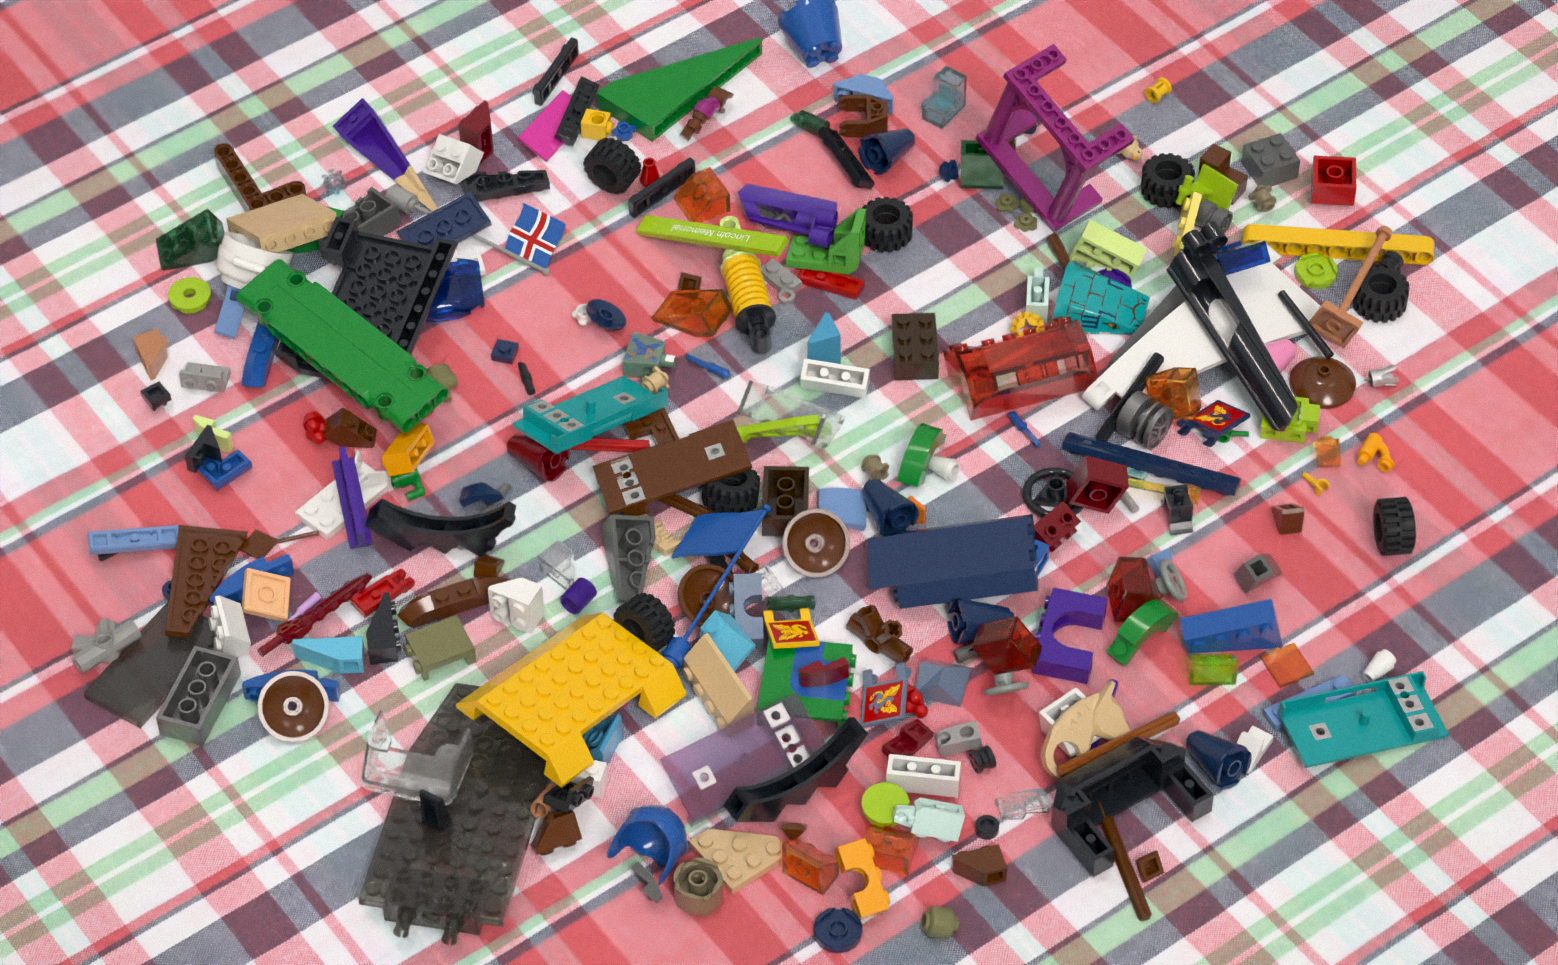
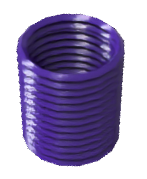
[560,577,597,614]

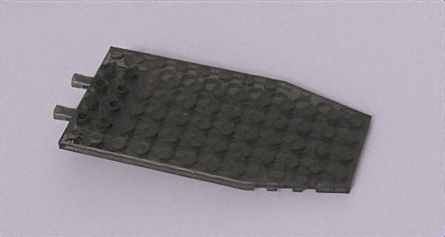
[358,683,549,946]

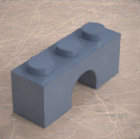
[729,573,764,647]

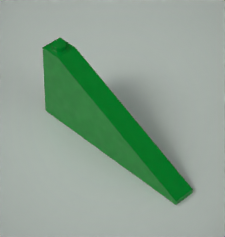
[597,37,762,142]

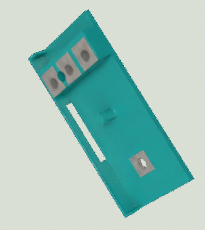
[513,376,668,454]
[1277,671,1449,768]

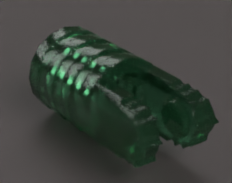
[790,110,830,138]

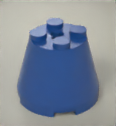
[778,0,842,68]

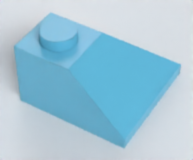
[700,610,756,672]

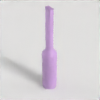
[287,592,321,621]

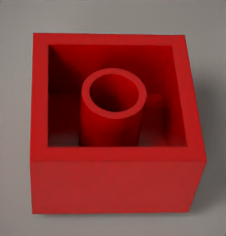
[1311,155,1357,206]

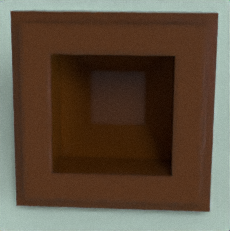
[677,272,702,298]
[781,822,807,842]
[1135,850,1165,883]

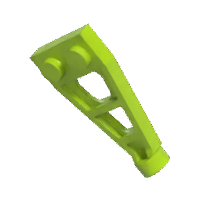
[736,415,829,443]

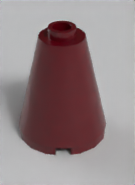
[507,434,570,481]

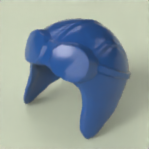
[607,805,688,885]

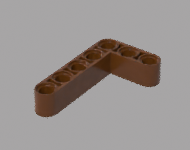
[214,143,307,212]

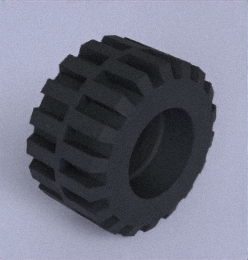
[583,138,641,194]
[1141,153,1195,209]
[862,197,913,253]
[1352,265,1410,323]
[702,469,760,513]
[1373,497,1416,556]
[613,593,675,652]

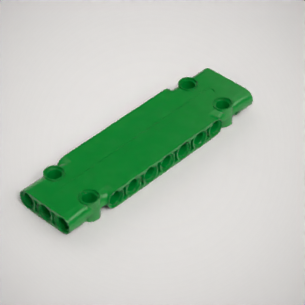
[236,259,448,433]

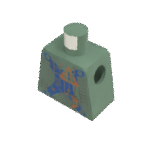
[622,332,676,378]

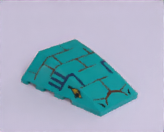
[1050,260,1150,335]

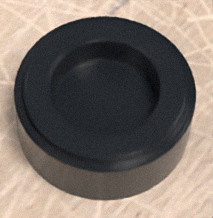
[975,815,999,840]

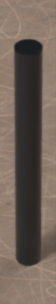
[1278,290,1334,359]

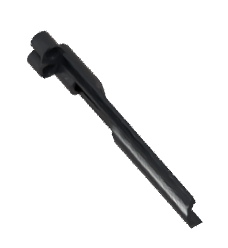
[1166,221,1299,432]

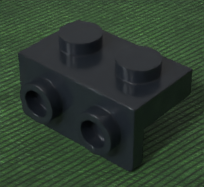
[542,776,594,813]

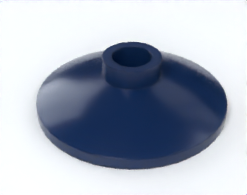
[586,299,626,331]

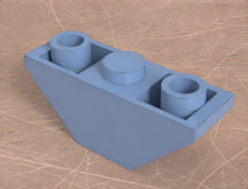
[834,74,894,115]
[214,285,245,339]

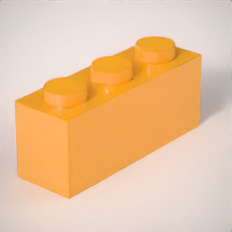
[381,423,435,476]

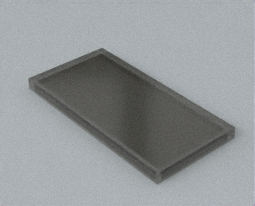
[84,601,216,729]

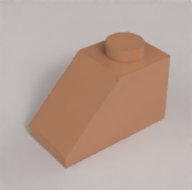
[133,328,169,380]

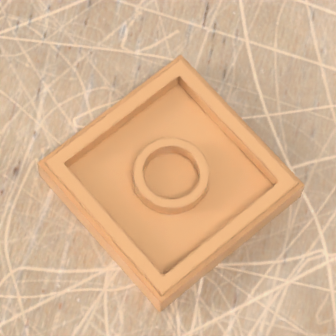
[242,568,291,622]

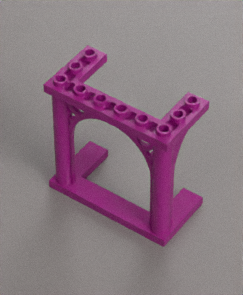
[975,44,1135,233]

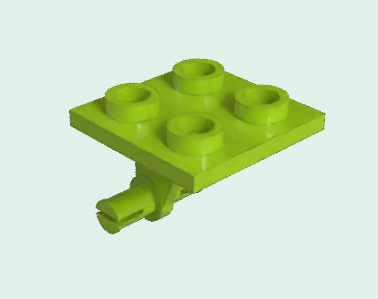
[1175,164,1238,210]

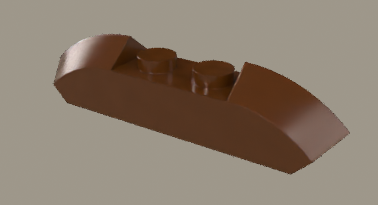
[397,575,509,628]

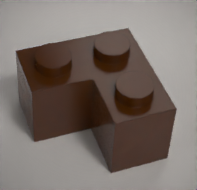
[1198,143,1248,205]

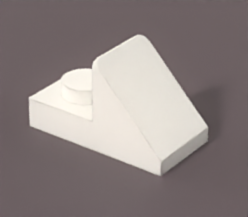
[1237,726,1273,774]

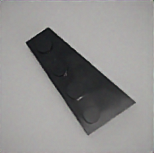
[461,170,550,202]

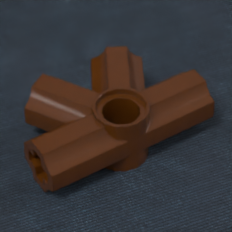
[846,605,913,663]

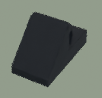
[185,424,222,473]

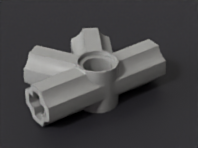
[71,618,142,674]

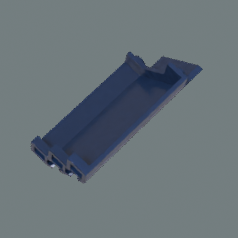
[867,514,1039,609]

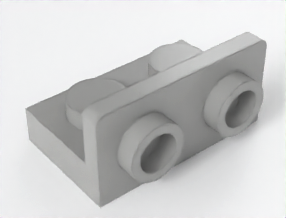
[179,362,231,393]

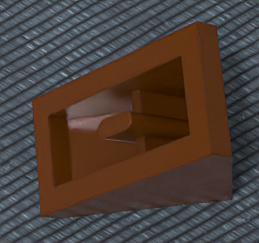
[1271,503,1305,535]

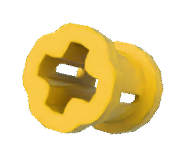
[1144,77,1172,103]

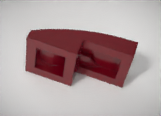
[799,657,849,687]
[881,719,934,757]

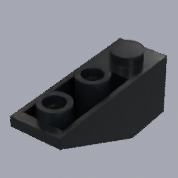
[366,593,402,665]

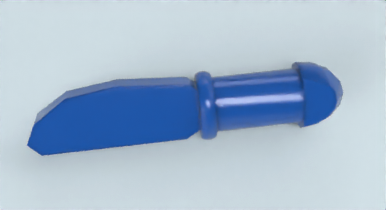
[686,354,731,378]
[1008,411,1041,447]

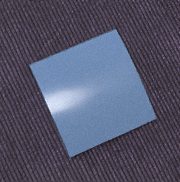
[817,488,866,531]

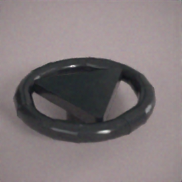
[1022,468,1084,518]

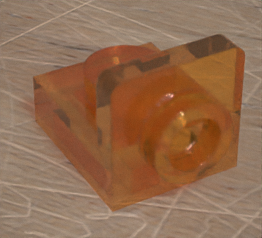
[1314,436,1341,468]

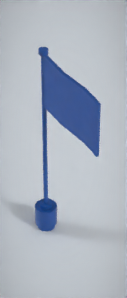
[661,504,772,670]

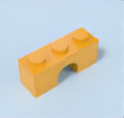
[834,838,891,920]

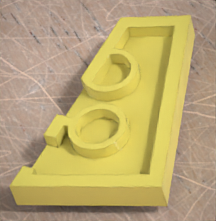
[1172,192,1202,256]

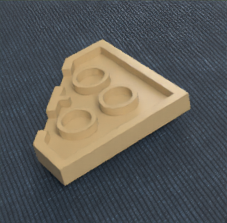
[689,828,791,894]

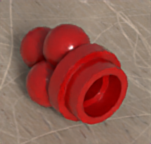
[303,411,326,445]
[905,684,928,718]

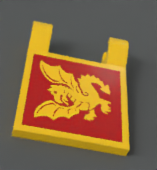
[763,608,820,649]

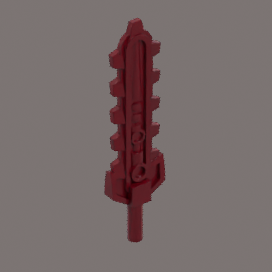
[257,573,372,657]

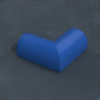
[197,450,252,491]

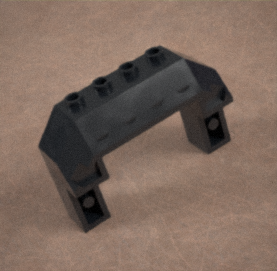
[1051,737,1214,877]

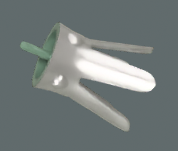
[1364,363,1399,388]

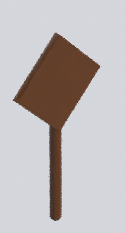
[240,530,319,559]

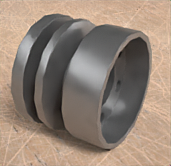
[1116,391,1174,450]

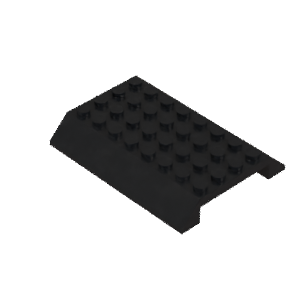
[275,217,458,379]

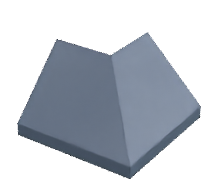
[916,658,972,707]

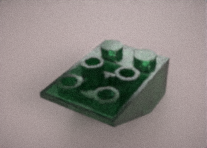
[156,208,224,271]

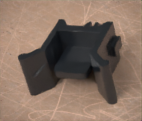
[1161,484,1194,535]

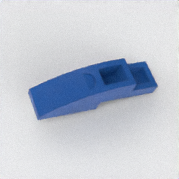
[209,554,294,606]
[242,670,341,704]

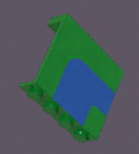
[756,638,857,730]

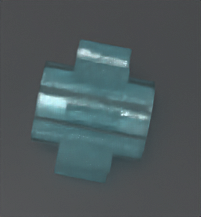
[320,169,348,195]

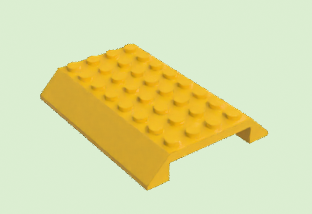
[456,613,687,788]

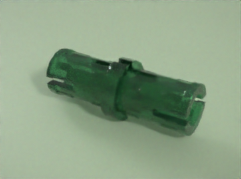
[767,594,815,613]

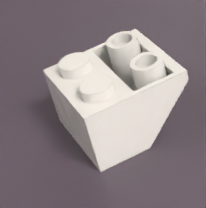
[423,134,484,184]
[488,577,545,633]
[208,596,251,657]
[1039,688,1101,758]

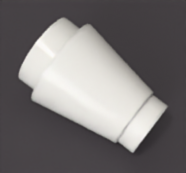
[928,456,960,480]
[1362,649,1396,682]

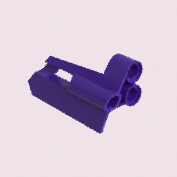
[737,184,838,249]

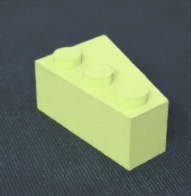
[1069,219,1147,278]

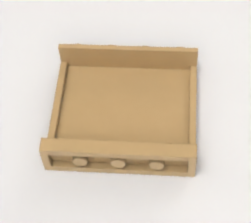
[226,194,337,253]

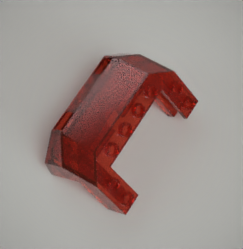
[943,316,1098,421]

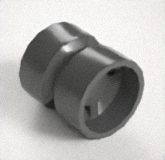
[1195,199,1233,234]

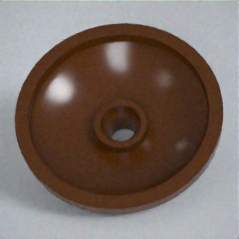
[1289,356,1356,409]
[782,509,850,577]
[677,564,735,627]
[257,671,329,742]

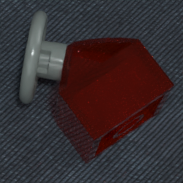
[1106,557,1187,622]
[972,616,1042,696]

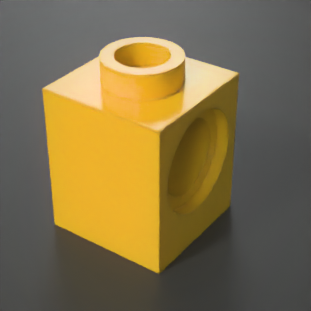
[581,109,614,141]

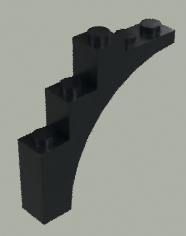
[366,499,516,557]
[723,717,868,822]

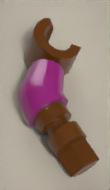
[680,86,734,141]

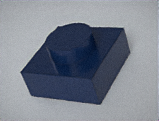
[491,339,519,364]

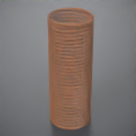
[530,782,557,818]

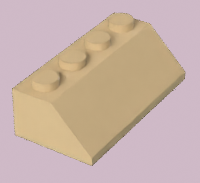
[682,633,754,738]

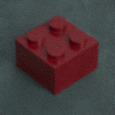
[1066,455,1129,514]

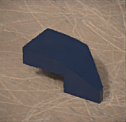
[459,482,504,507]

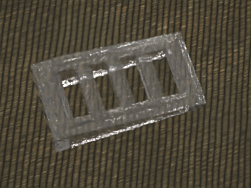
[754,565,793,614]

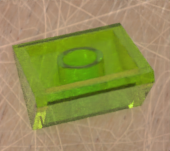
[1186,654,1238,686]

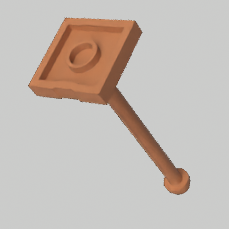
[1309,225,1392,348]

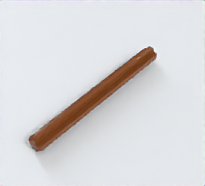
[1057,712,1180,778]

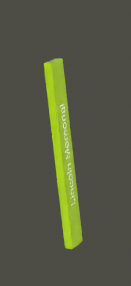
[636,215,789,257]

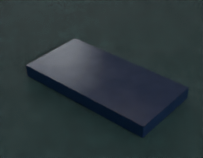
[396,192,492,246]

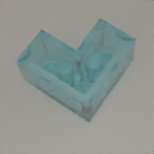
[921,66,967,129]

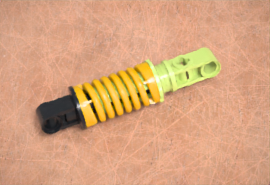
[720,216,776,354]

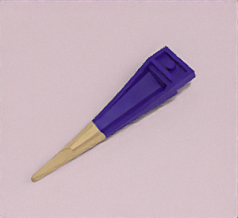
[333,98,439,212]

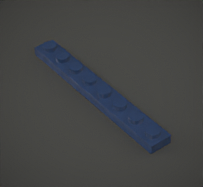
[1062,432,1241,496]

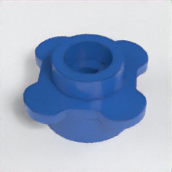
[612,121,636,141]

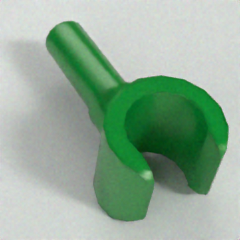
[1218,430,1249,443]

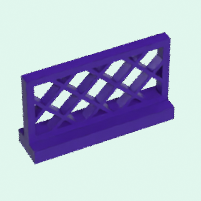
[332,446,372,550]

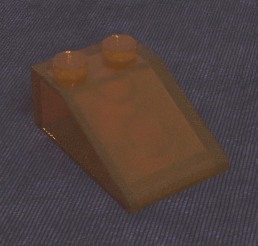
[651,289,733,338]

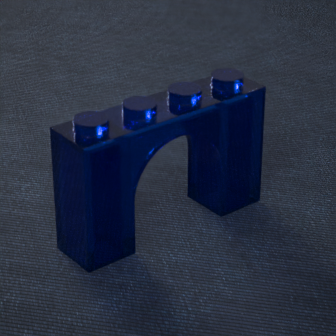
[1214,241,1271,275]

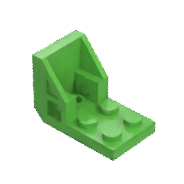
[786,208,866,274]

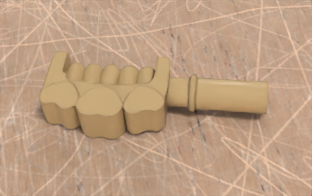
[640,514,681,556]

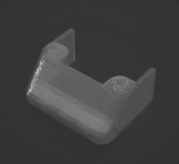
[737,380,846,450]
[361,710,473,805]

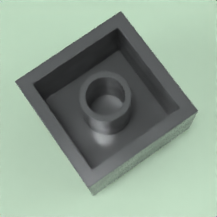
[1241,133,1300,187]

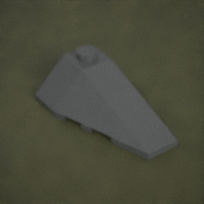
[602,515,656,602]

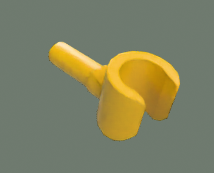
[1302,472,1329,495]

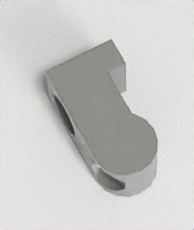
[935,721,982,757]

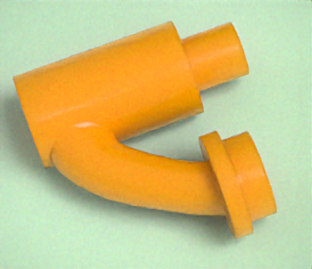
[1357,433,1395,472]

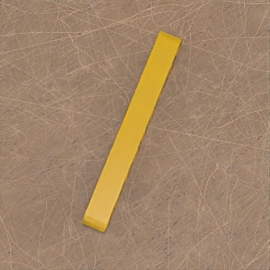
[1242,224,1434,265]

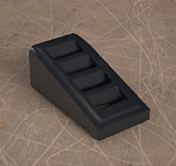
[419,789,452,833]

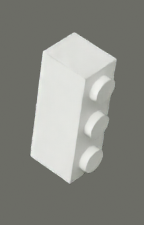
[800,358,870,399]
[886,754,961,798]

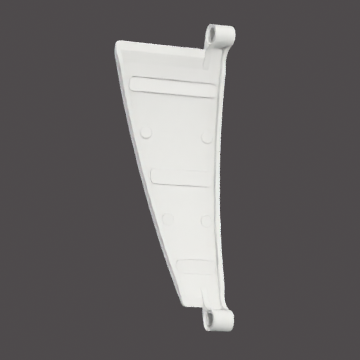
[1082,243,1320,411]

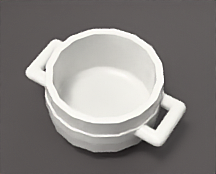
[215,232,293,289]

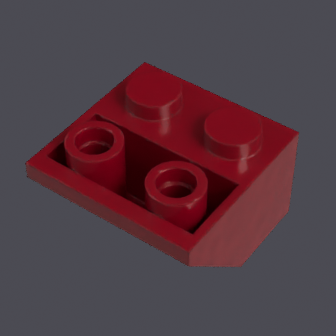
[458,100,494,164]

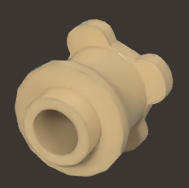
[641,366,669,395]

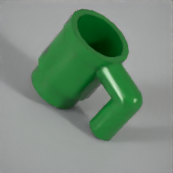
[390,467,426,502]

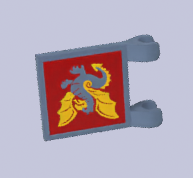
[861,662,911,728]

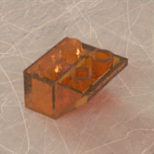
[1145,367,1202,420]

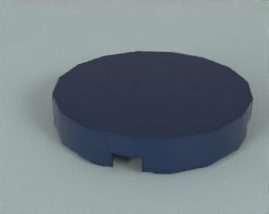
[813,908,863,953]

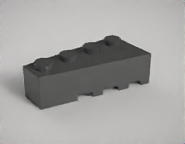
[318,187,401,266]

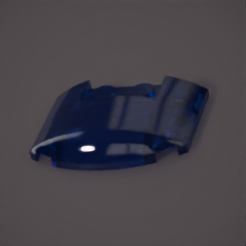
[425,258,485,322]

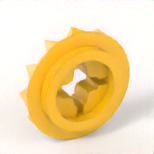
[1010,312,1045,346]

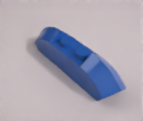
[242,321,279,387]

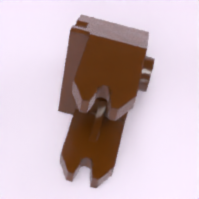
[839,94,888,137]

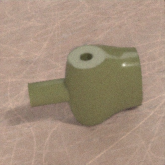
[427,364,458,403]

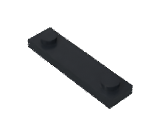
[532,37,579,106]
[554,76,599,146]
[818,127,875,189]
[628,157,696,218]

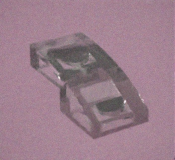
[994,788,1051,820]

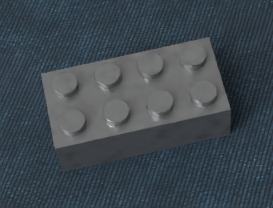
[156,645,241,746]

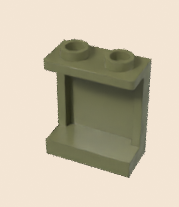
[403,615,476,681]

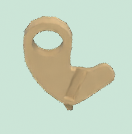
[1040,680,1131,779]

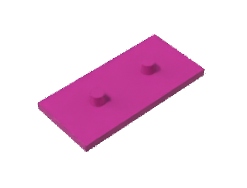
[517,90,572,162]

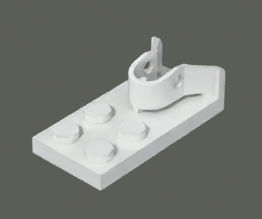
[295,450,392,541]

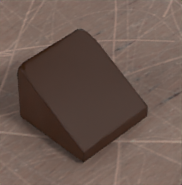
[474,554,505,577]

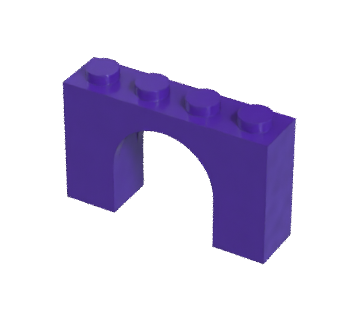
[1029,587,1108,684]

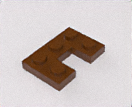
[623,408,679,452]

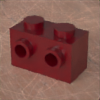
[1034,501,1081,552]

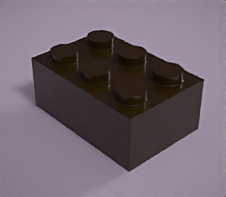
[891,313,939,381]
[762,466,809,536]

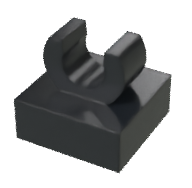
[140,381,172,411]

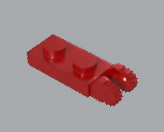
[350,568,415,618]

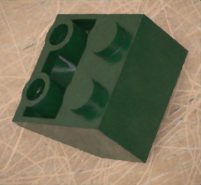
[961,140,1003,189]

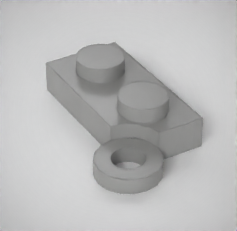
[761,259,802,304]

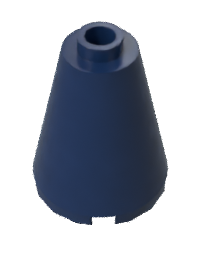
[858,128,915,175]
[862,479,919,536]
[947,598,1015,645]
[1186,730,1252,789]

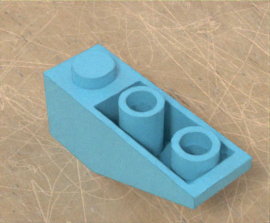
[292,636,365,674]

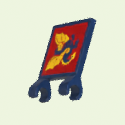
[1177,400,1250,447]

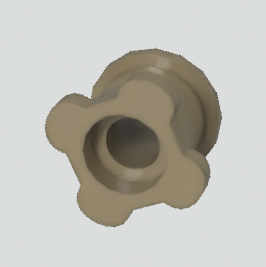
[1248,184,1277,212]
[861,455,889,481]

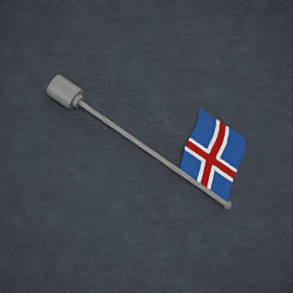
[385,184,565,276]

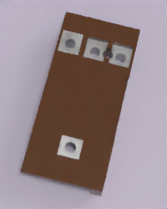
[592,420,753,516]

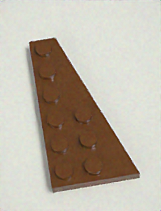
[165,525,248,638]

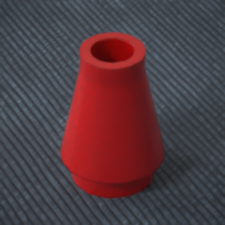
[640,157,660,188]

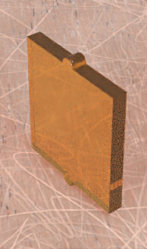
[1260,643,1314,688]

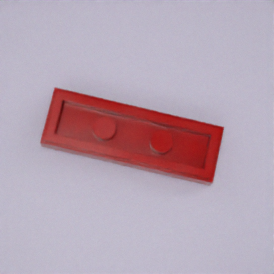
[797,269,865,300]

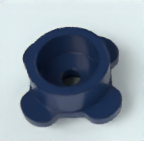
[939,160,959,182]

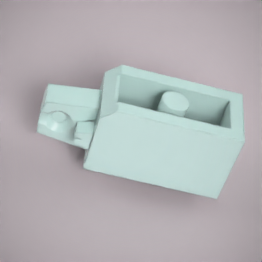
[1025,267,1049,324]
[893,797,965,842]

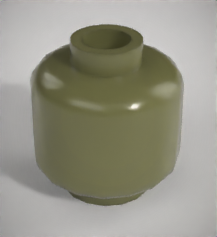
[921,906,959,939]

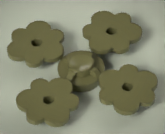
[995,193,1037,232]

